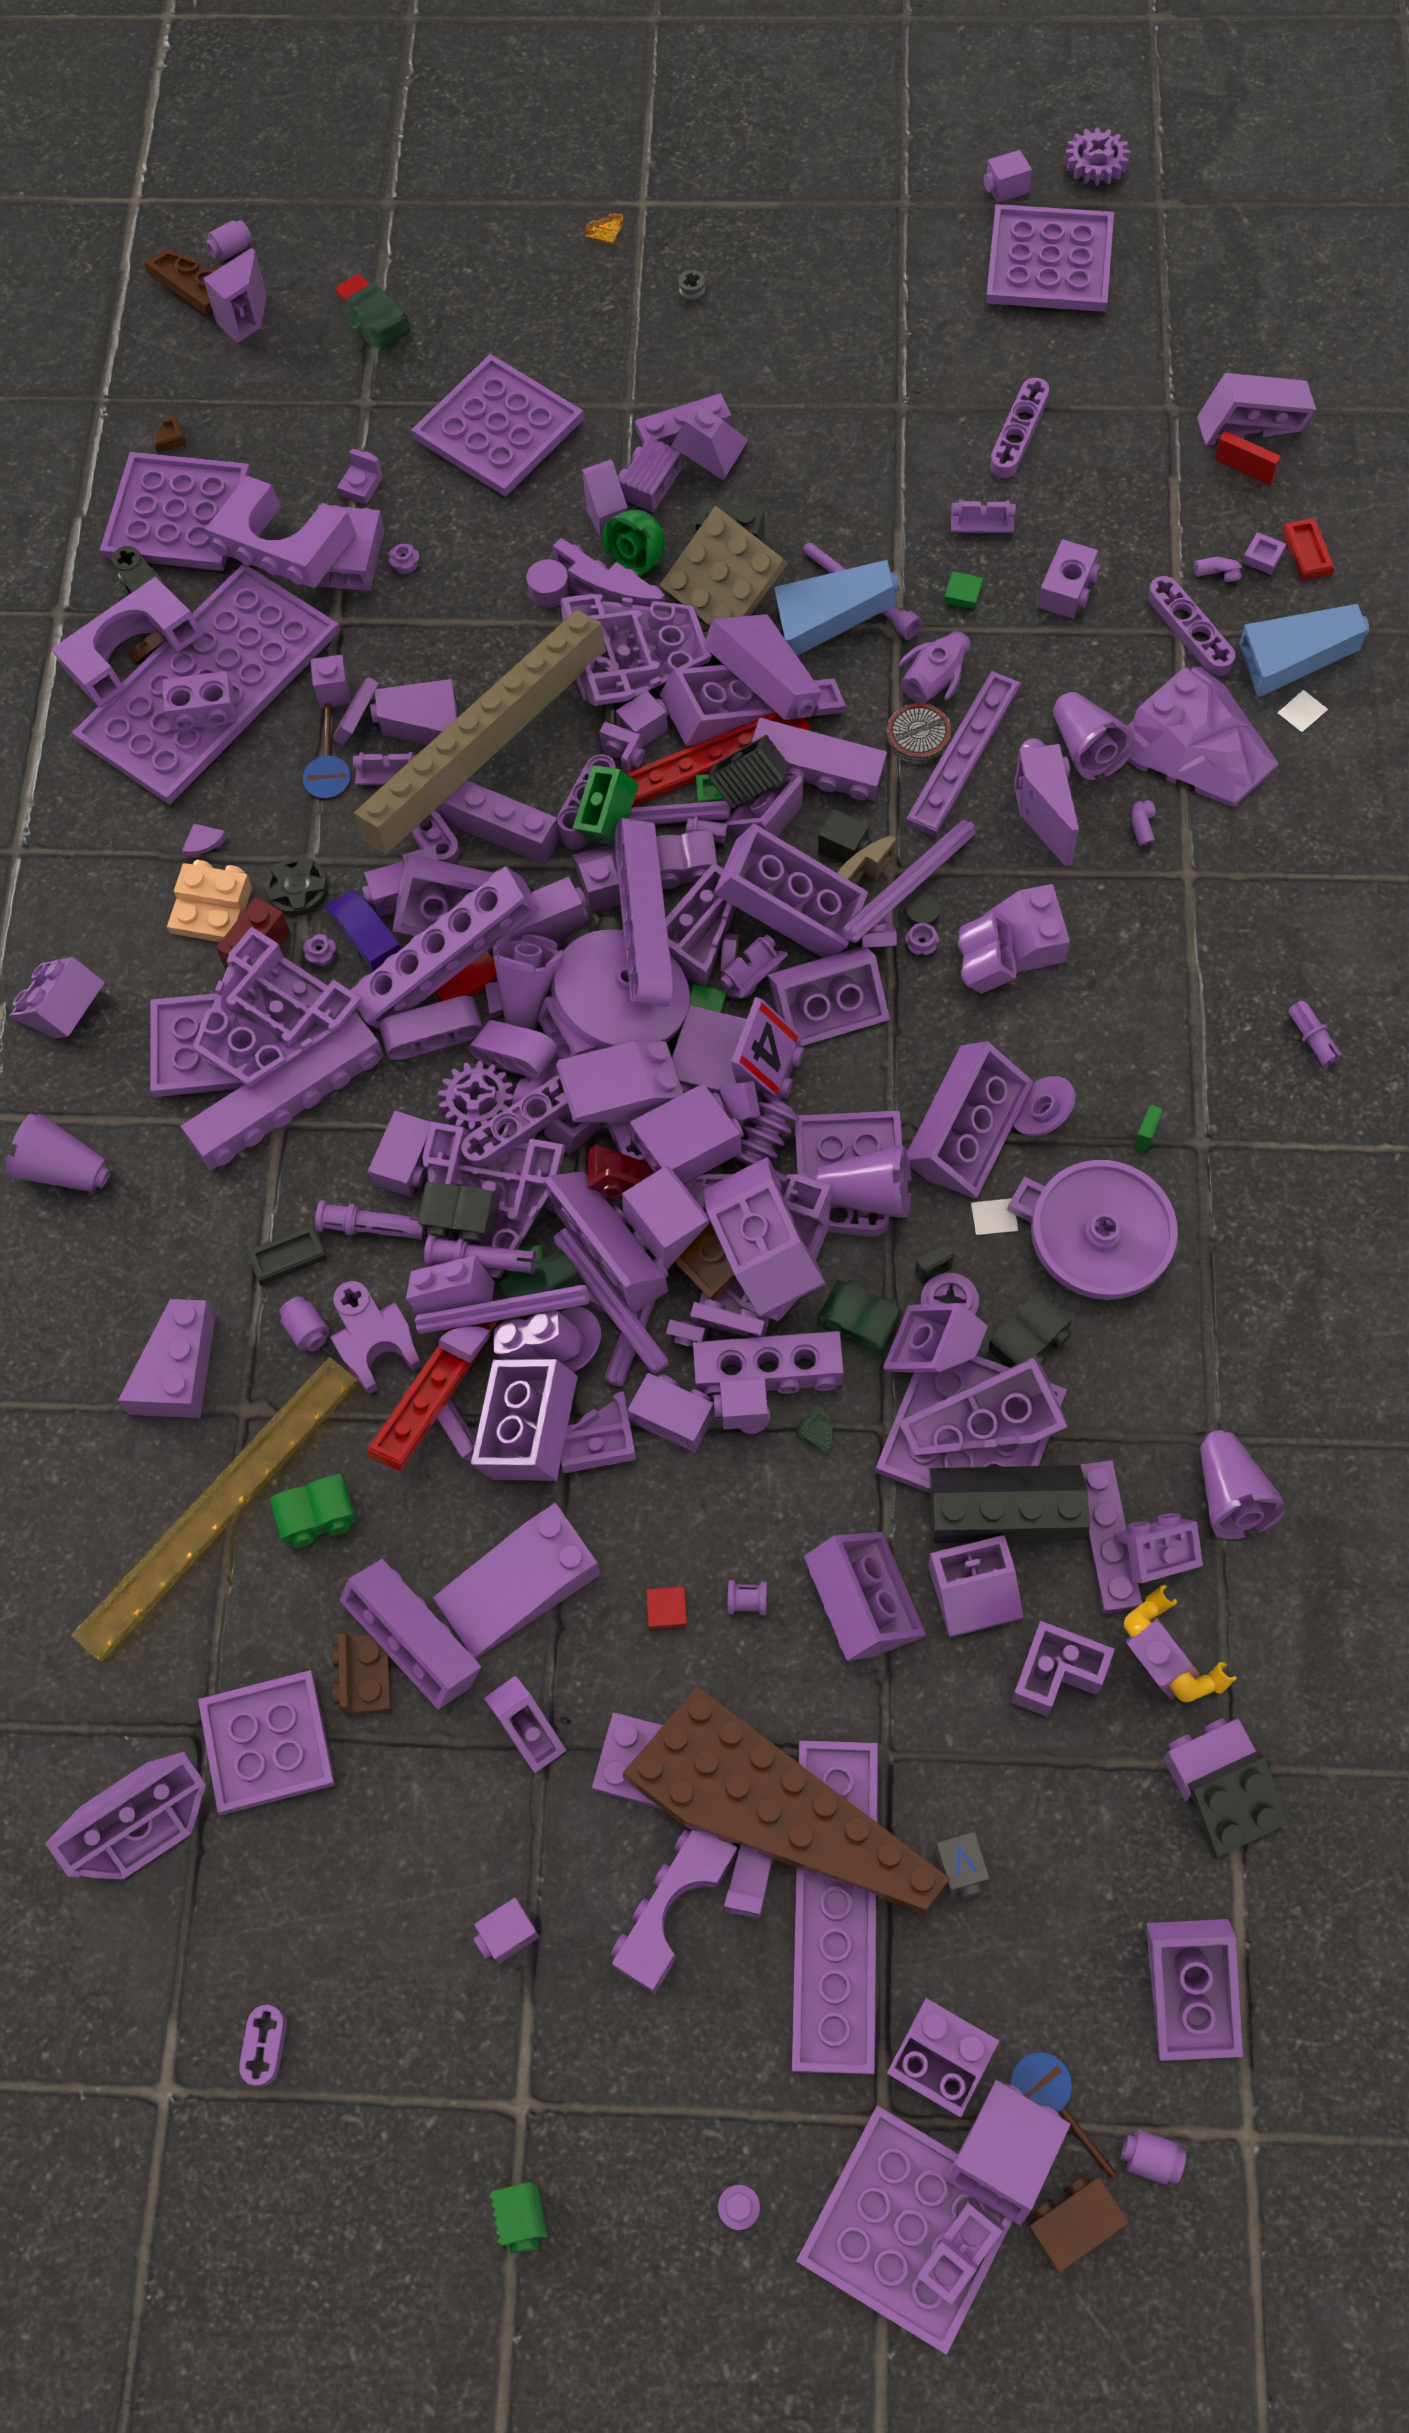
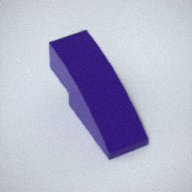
[325,889,401,972]

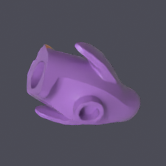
[899,631,971,705]

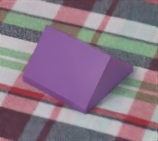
[725,775,803,837]
[622,1166,711,1269]

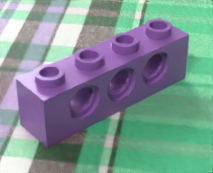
[693,1331,843,1399]

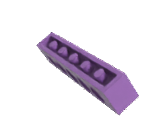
[350,866,540,1029]

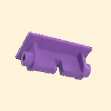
[951,500,1016,533]
[353,752,416,785]
[719,935,788,999]

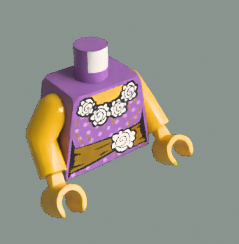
[1124,1585,1237,1702]

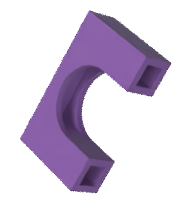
[205,476,356,589]
[51,577,204,707]

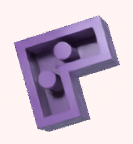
[1011,1621,1115,1717]

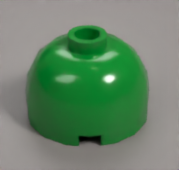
[602,509,666,576]

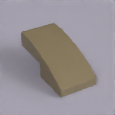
[837,836,896,885]

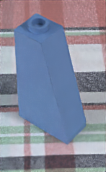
[774,560,900,656]
[1239,604,1369,697]

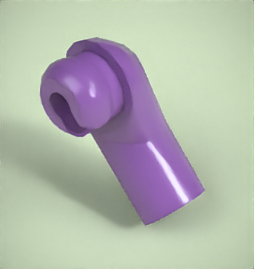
[1132,800,1156,846]

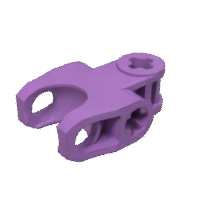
[330,1281,422,1395]

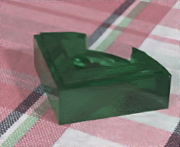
[796,1403,833,1456]

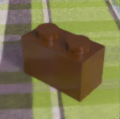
[1026,2175,1129,2273]

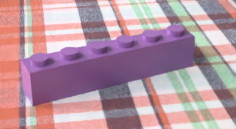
[181,1012,384,1171]

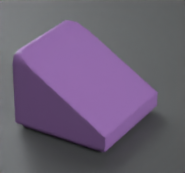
[720,1081,761,1120]

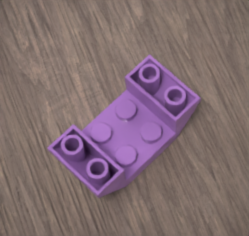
[704,1157,826,1317]

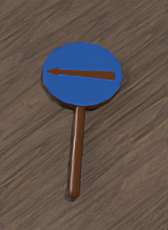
[302,703,351,800]
[1010,2052,1116,2177]

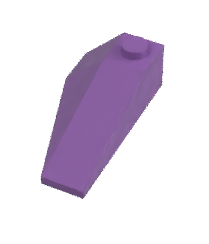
[898,1356,1068,1455]

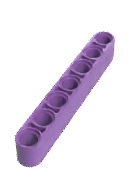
[615,818,673,1006]

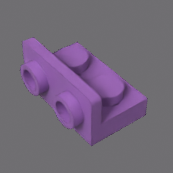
[690,1291,770,1338]
[1114,1513,1203,1583]

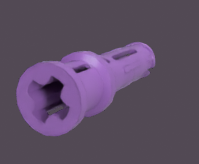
[315,1200,426,1240]
[424,1234,537,1274]

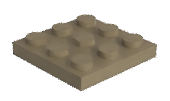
[660,505,788,626]

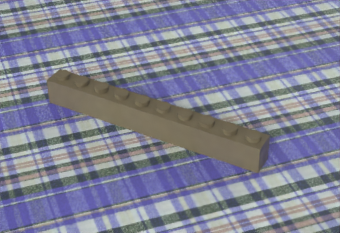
[354,610,606,855]

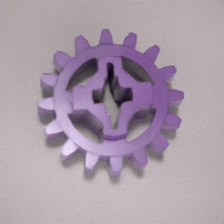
[1065,127,1130,186]
[438,1061,514,1133]

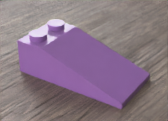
[433,1503,601,1659]

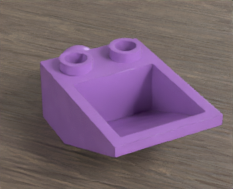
[1014,738,1079,866]

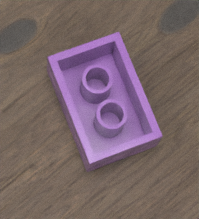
[471,1359,578,1481]

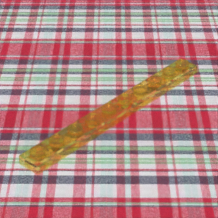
[71,1357,358,1663]

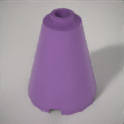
[1053,692,1135,780]
[493,934,563,1030]
[5,1111,110,1192]
[811,1146,911,1218]
[1200,1430,1285,1539]

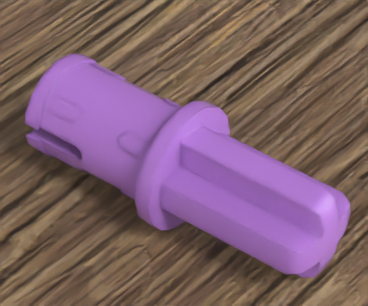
[1289,1001,1342,1067]

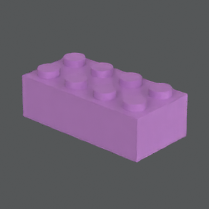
[714,823,868,958]

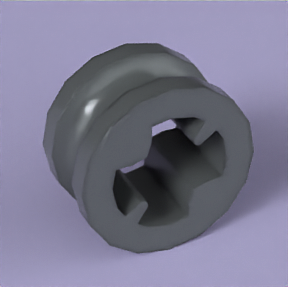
[678,270,705,301]

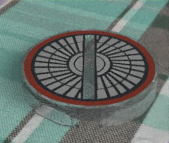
[886,703,952,764]

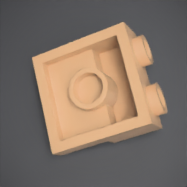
[167,860,252,942]

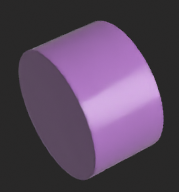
[527,559,570,608]

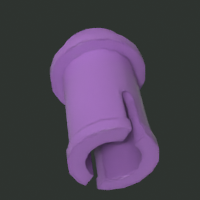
[685,816,728,845]

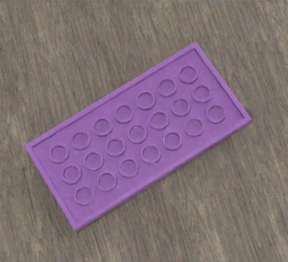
[72,564,340,805]

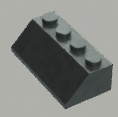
[929,1465,1090,1543]

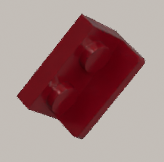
[587,1145,654,1200]

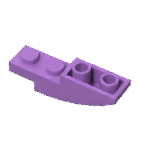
[553,538,665,606]

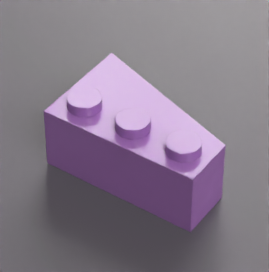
[1197,373,1316,446]
[666,863,736,987]
[118,1299,216,1418]

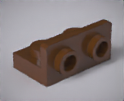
[332,1632,392,1716]

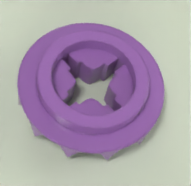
[921,1273,979,1315]

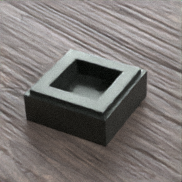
[915,1243,954,1283]

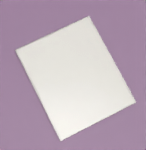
[1277,690,1328,732]
[971,1198,1019,1235]

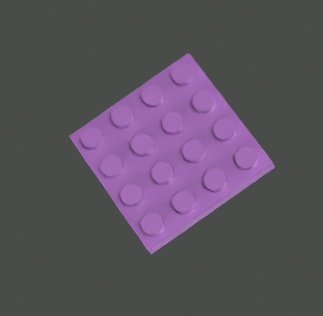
[986,204,1114,312]
[411,354,584,497]
[100,452,251,571]
[875,1356,1067,1493]
[796,2106,1012,2355]

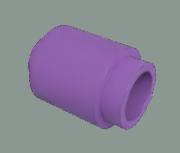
[206,220,252,261]
[279,1296,330,1351]
[1121,2129,1187,2185]

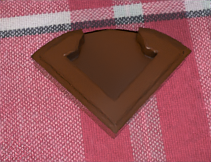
[154,414,186,453]
[128,631,165,663]

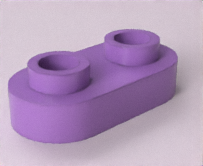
[411,810,460,864]

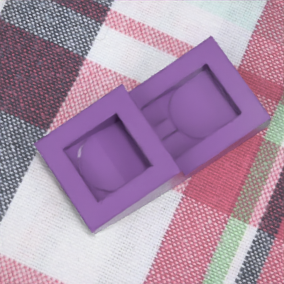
[916,2200,1004,2305]

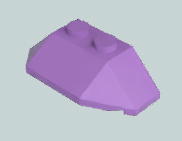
[46,1752,206,1879]

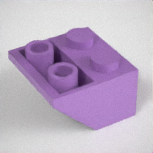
[203,248,267,343]
[9,957,105,1039]
[928,1535,1023,1638]
[887,1998,999,2118]

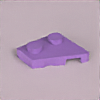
[561,1391,636,1474]

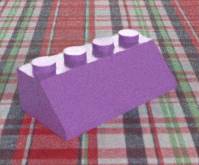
[908,1041,1034,1198]
[544,1171,669,1314]

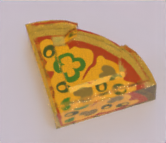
[585,214,624,244]

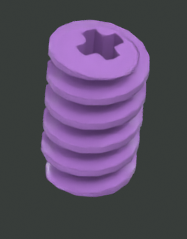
[733,1092,799,1166]

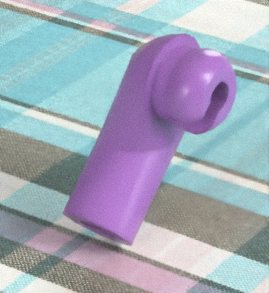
[1194,556,1242,582]

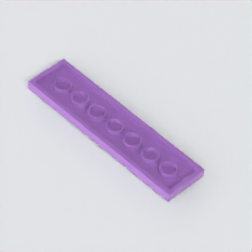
[792,1741,878,2075]

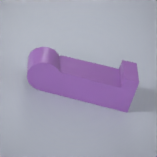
[724,1845,773,1920]

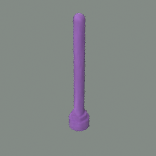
[803,543,922,640]

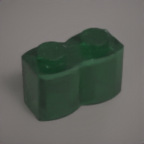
[343,283,410,350]
[817,1279,903,1356]

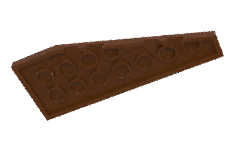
[623,1686,950,1915]

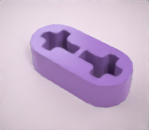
[239,2005,287,2087]

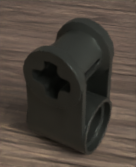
[112,546,165,594]

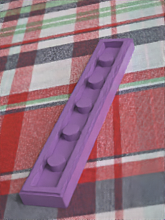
[906,671,1021,838]

